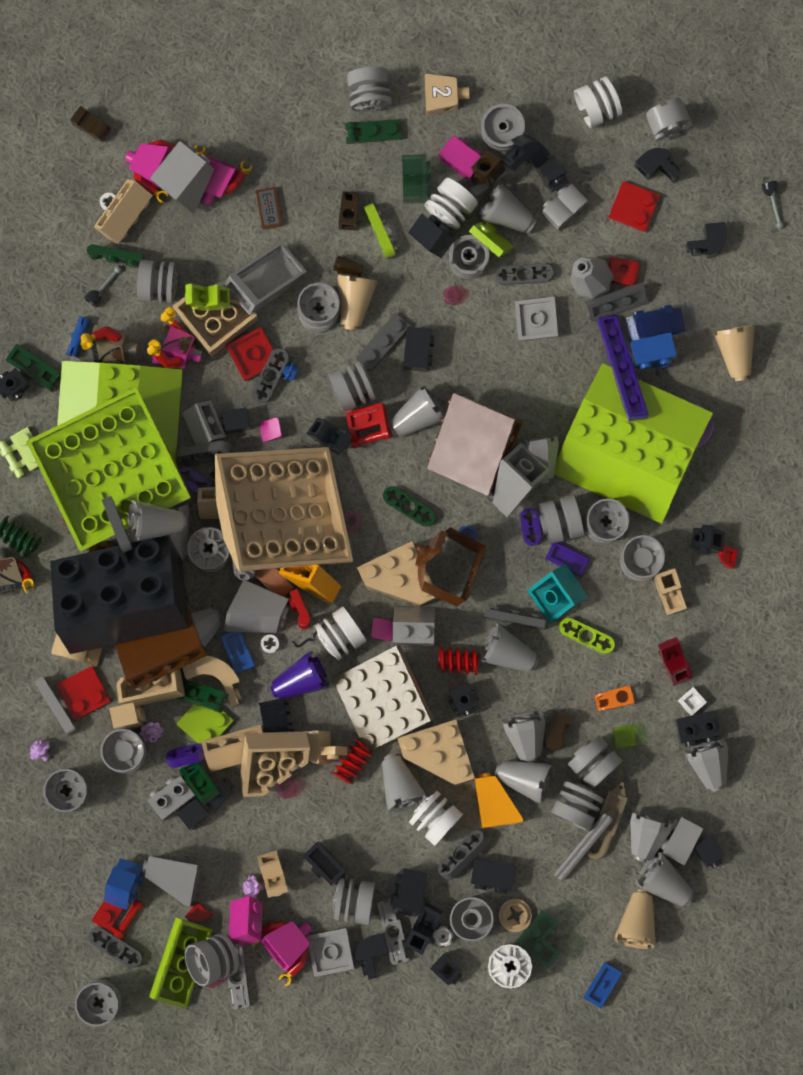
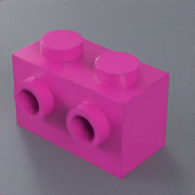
[438,136,483,182]
[229,896,263,946]

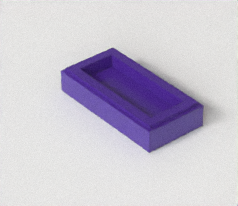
[545,543,590,577]

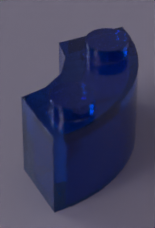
[625,305,686,342]

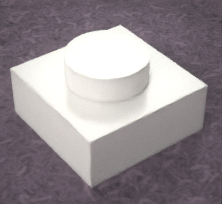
[678,687,707,716]

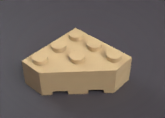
[172,297,259,357]
[357,541,438,607]
[117,668,185,706]
[397,720,475,786]
[240,732,310,797]

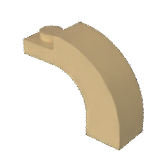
[182,656,242,708]

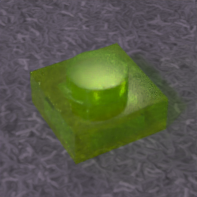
[613,725,636,749]

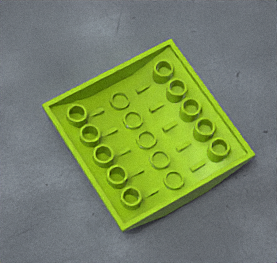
[57,361,183,462]
[554,363,713,524]
[26,387,191,552]

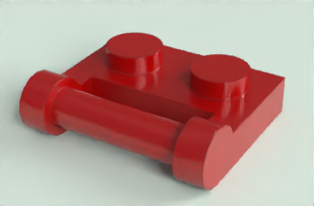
[346,403,392,449]
[288,589,310,630]
[91,899,145,940]

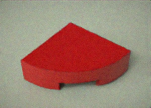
[718,545,739,569]
[185,902,213,922]

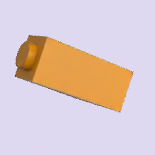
[279,564,341,604]
[475,773,523,828]

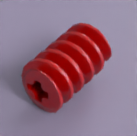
[437,646,480,676]
[331,739,373,785]

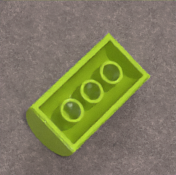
[149,917,213,1008]

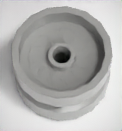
[481,104,525,151]

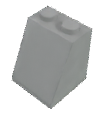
[150,141,215,213]
[492,443,551,517]
[224,580,290,633]
[393,606,435,648]
[143,856,201,907]

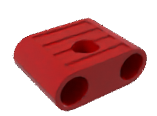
[608,257,641,287]

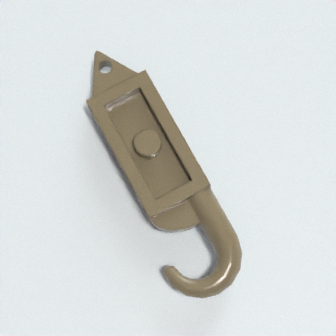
[586,782,628,860]

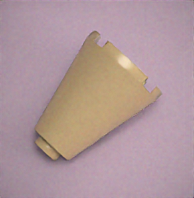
[337,275,377,330]
[714,325,755,381]
[614,890,656,949]

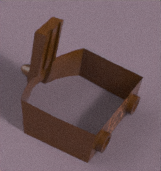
[415,527,486,607]

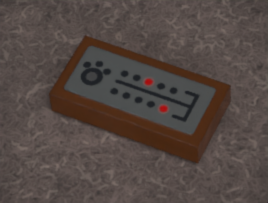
[256,187,282,230]

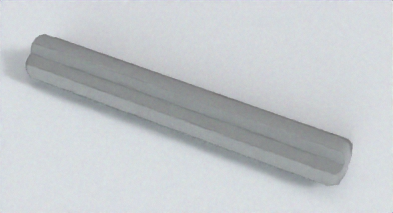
[555,813,613,881]

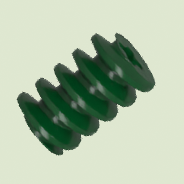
[0,515,42,557]

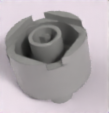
[646,98,693,141]
[449,235,489,280]

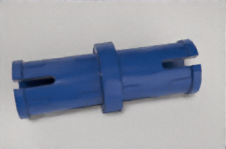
[66,316,91,358]

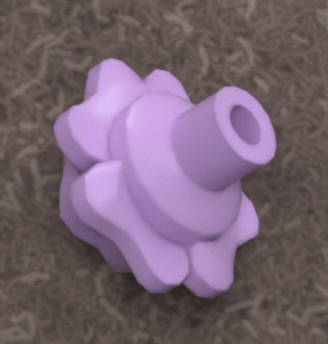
[139,722,164,742]
[29,740,50,761]
[243,875,265,899]

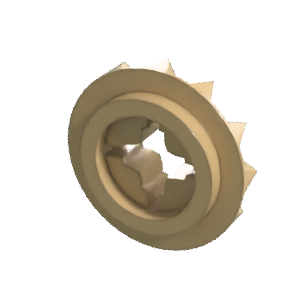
[499,899,532,932]

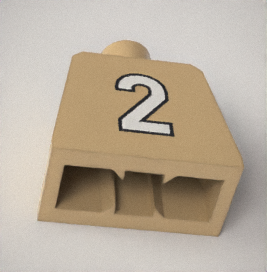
[425,74,469,116]

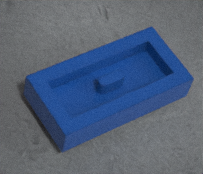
[220,632,255,674]
[583,962,622,1008]

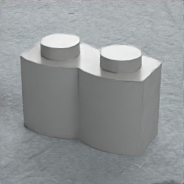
[542,184,588,230]

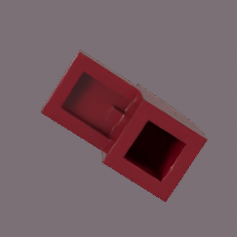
[658,637,692,686]

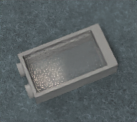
[224,242,307,316]

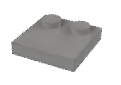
[515,297,559,342]
[307,928,356,977]

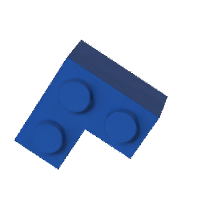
[630,332,677,370]
[104,858,145,910]

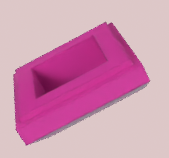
[259,417,283,443]
[371,618,393,641]

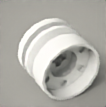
[574,76,622,128]
[425,178,478,231]
[314,606,367,661]
[409,791,463,846]
[488,944,532,989]

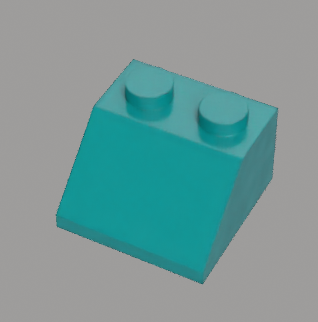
[527,564,588,624]

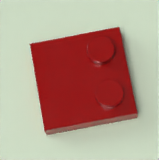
[608,181,660,232]
[225,327,279,381]
[56,666,111,721]

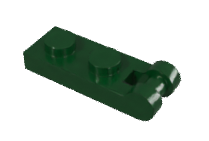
[345,119,402,144]
[87,244,145,268]
[5,344,61,392]
[176,679,229,714]
[179,762,220,806]

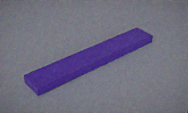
[597,315,649,421]

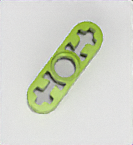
[363,203,396,259]
[559,618,615,654]

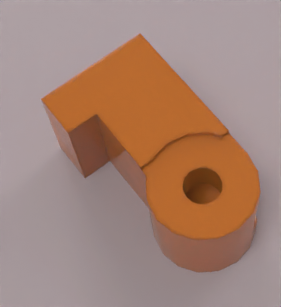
[594,686,635,712]

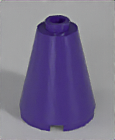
[270,651,330,699]

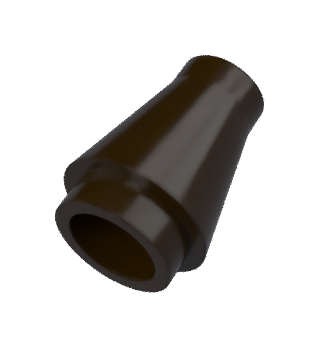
[333,255,364,277]

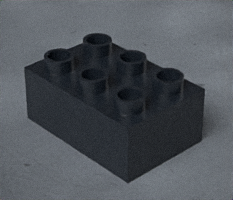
[50,535,188,654]

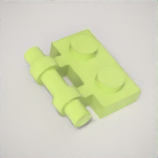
[0,427,38,479]

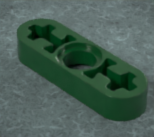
[383,486,435,527]

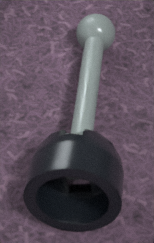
[761,181,784,229]
[84,266,122,308]

